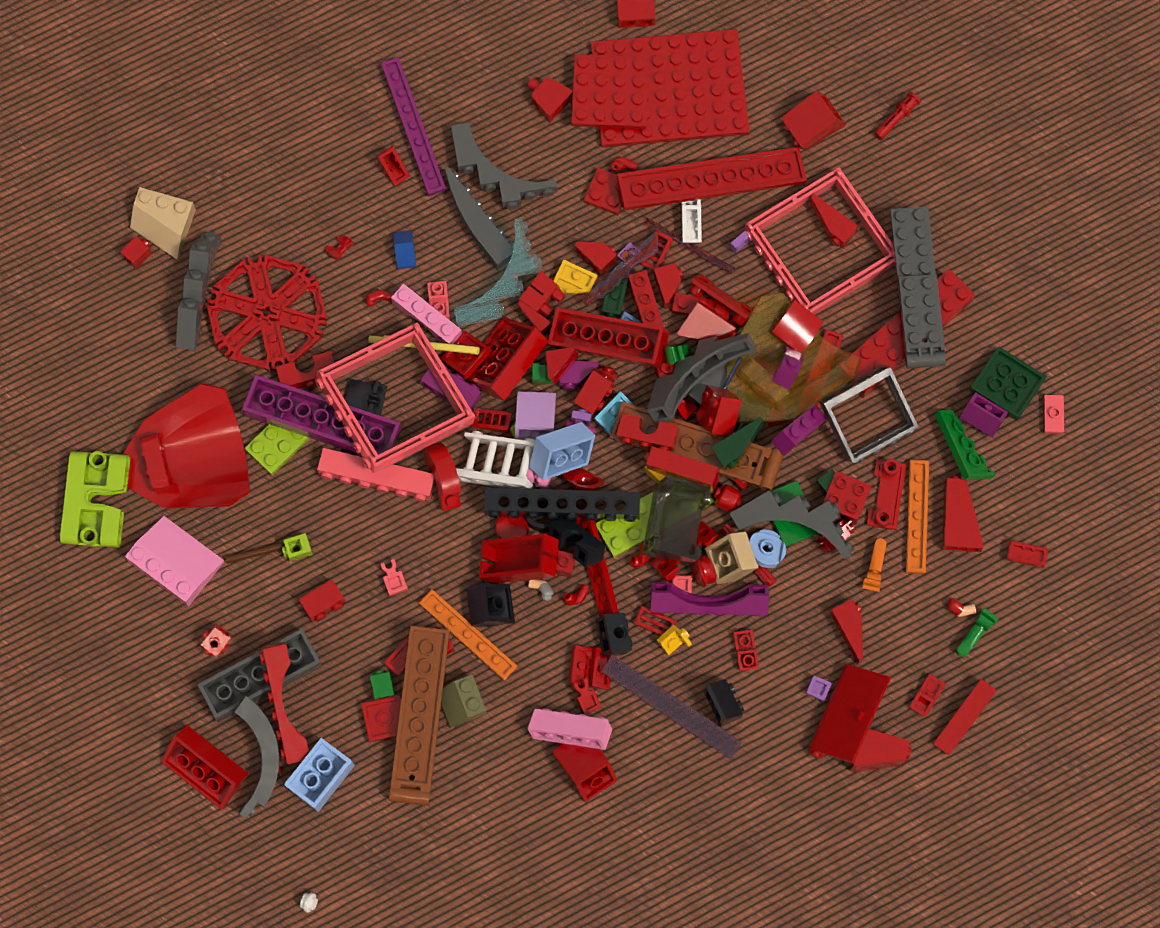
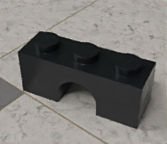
[547,517,606,568]

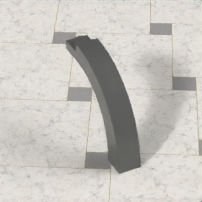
[233,695,279,818]

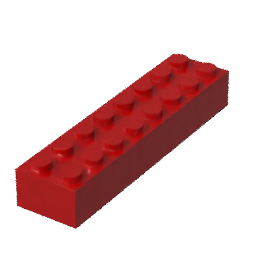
[837,269,975,398]

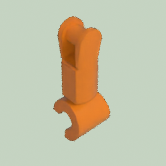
[861,538,886,592]

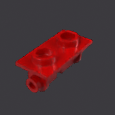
[815,518,855,553]

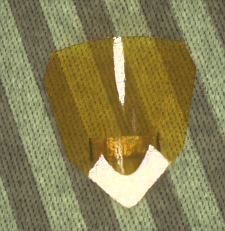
[727,293,861,422]

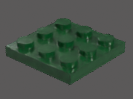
[969,346,1047,421]

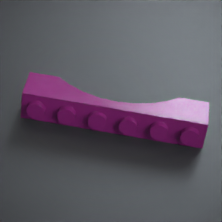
[651,582,769,616]

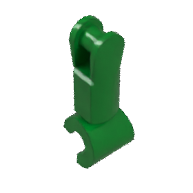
[664,344,691,365]
[957,608,999,657]

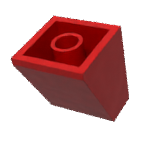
[781,90,846,150]
[850,729,912,772]
[552,743,618,803]

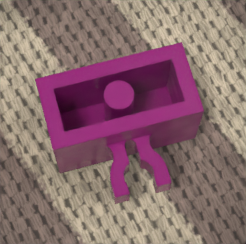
[960,392,1008,438]

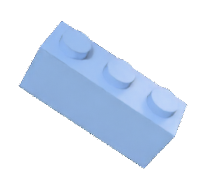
[284,738,355,812]

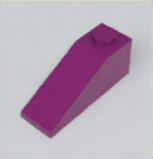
[772,346,804,389]

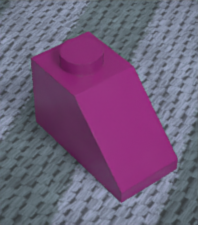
[560,361,599,391]

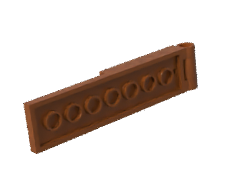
[610,402,784,491]
[389,626,450,806]

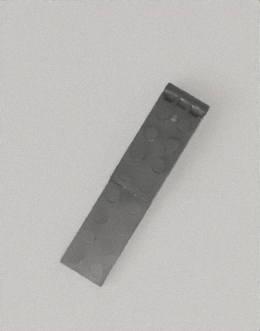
[890,207,946,369]

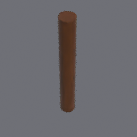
[225,542,283,564]

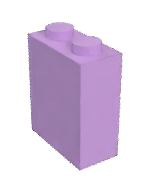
[515,391,556,440]

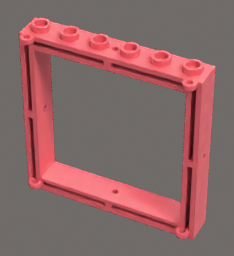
[744,167,896,315]
[315,322,475,474]

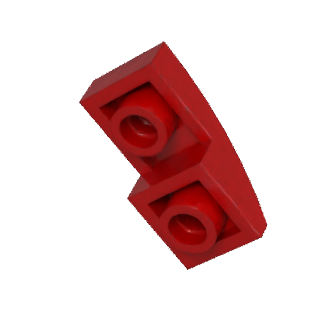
[733,629,759,671]

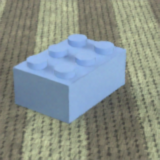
[529,422,595,480]

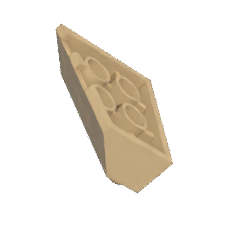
[130,187,196,261]

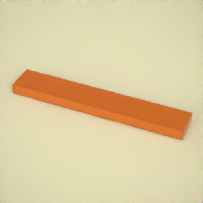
[906,460,929,574]
[419,589,518,681]

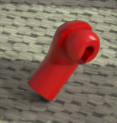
[610,157,639,172]

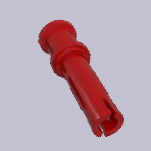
[874,91,921,140]

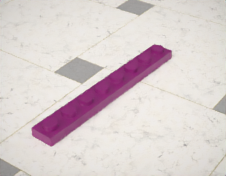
[381,57,446,196]

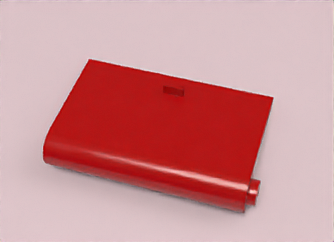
[807,664,891,763]

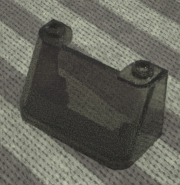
[643,475,711,563]

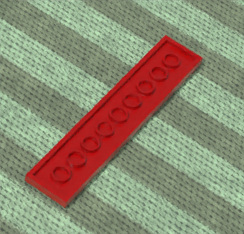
[617,147,807,211]

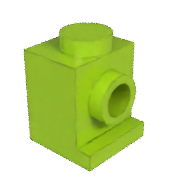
[282,533,313,561]

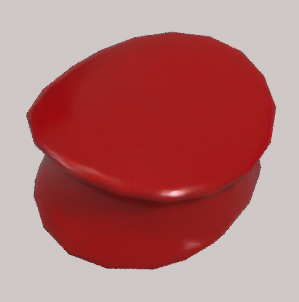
[495,515,530,539]
[691,555,716,587]

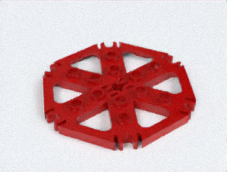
[207,254,327,372]

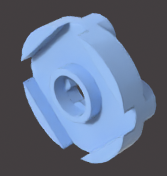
[749,529,786,568]

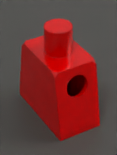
[527,77,573,123]

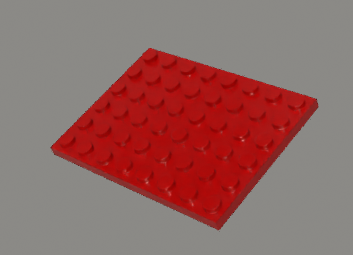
[591,29,750,148]

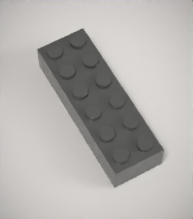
[197,629,323,722]

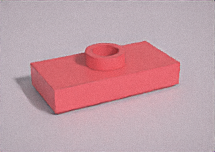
[1043,395,1064,434]

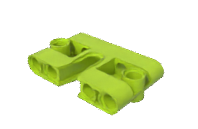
[60,451,130,548]

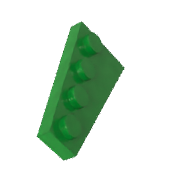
[934,410,995,480]

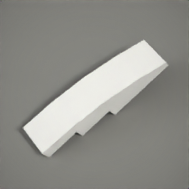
[681,199,702,243]

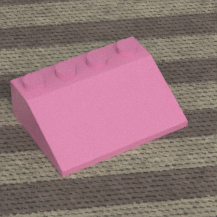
[125,516,225,607]

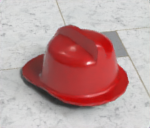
[562,468,604,491]

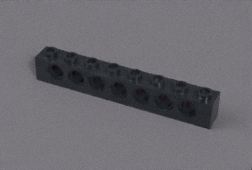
[484,487,641,522]

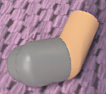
[528,579,553,601]

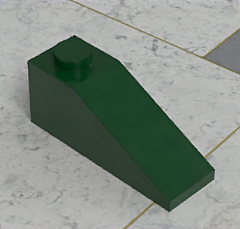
[711,417,764,470]

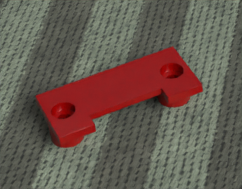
[689,274,756,326]
[866,459,906,530]
[649,521,720,581]

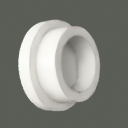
[300,893,318,913]

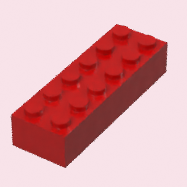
[548,307,669,369]

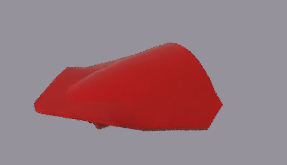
[123,383,250,509]

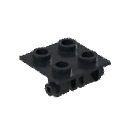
[345,379,387,416]

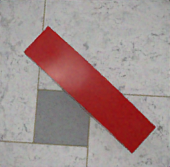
[933,678,997,755]

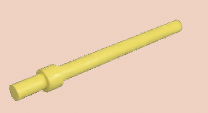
[368,335,480,355]

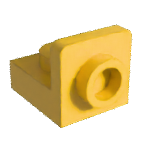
[657,625,692,655]

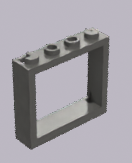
[819,365,918,463]

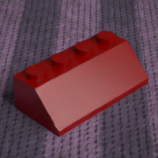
[161,725,248,810]

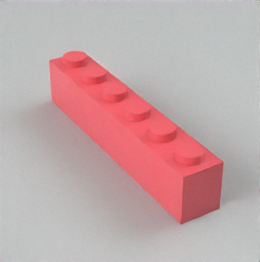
[317,448,436,502]

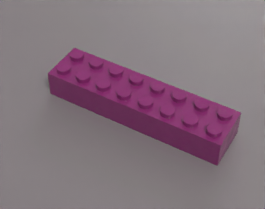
[242,375,402,455]

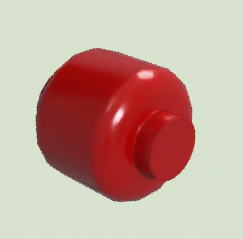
[713,484,743,513]

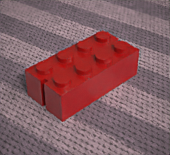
[479,534,559,584]

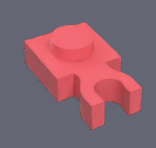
[381,559,408,596]

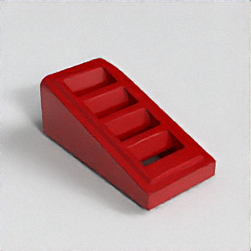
[640,230,675,271]
[517,300,552,335]
[471,408,512,434]

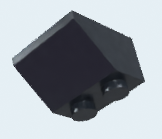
[466,583,515,627]
[704,679,744,727]

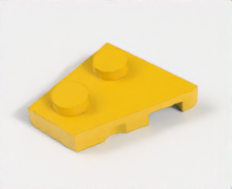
[554,260,598,294]

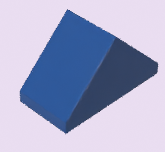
[393,231,416,269]

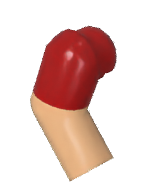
[947,598,976,617]

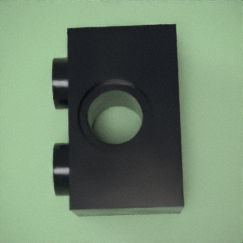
[596,613,632,657]

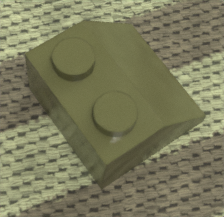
[441,674,487,729]

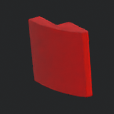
[770,300,824,353]
[568,645,613,690]

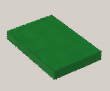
[772,481,820,547]

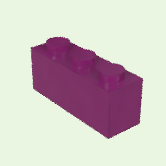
[421,366,481,410]
[771,404,828,456]

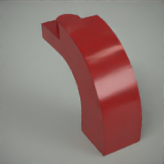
[423,442,461,511]

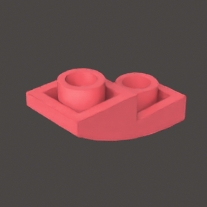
[428,281,450,320]

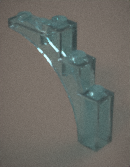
[454,218,542,326]

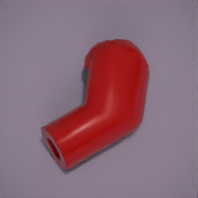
[365,289,393,306]
[629,542,650,568]
[563,584,591,606]

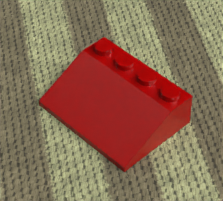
[459,317,548,401]

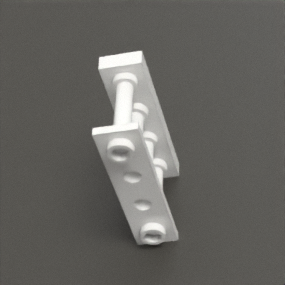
[456,431,535,489]

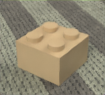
[705,532,759,584]

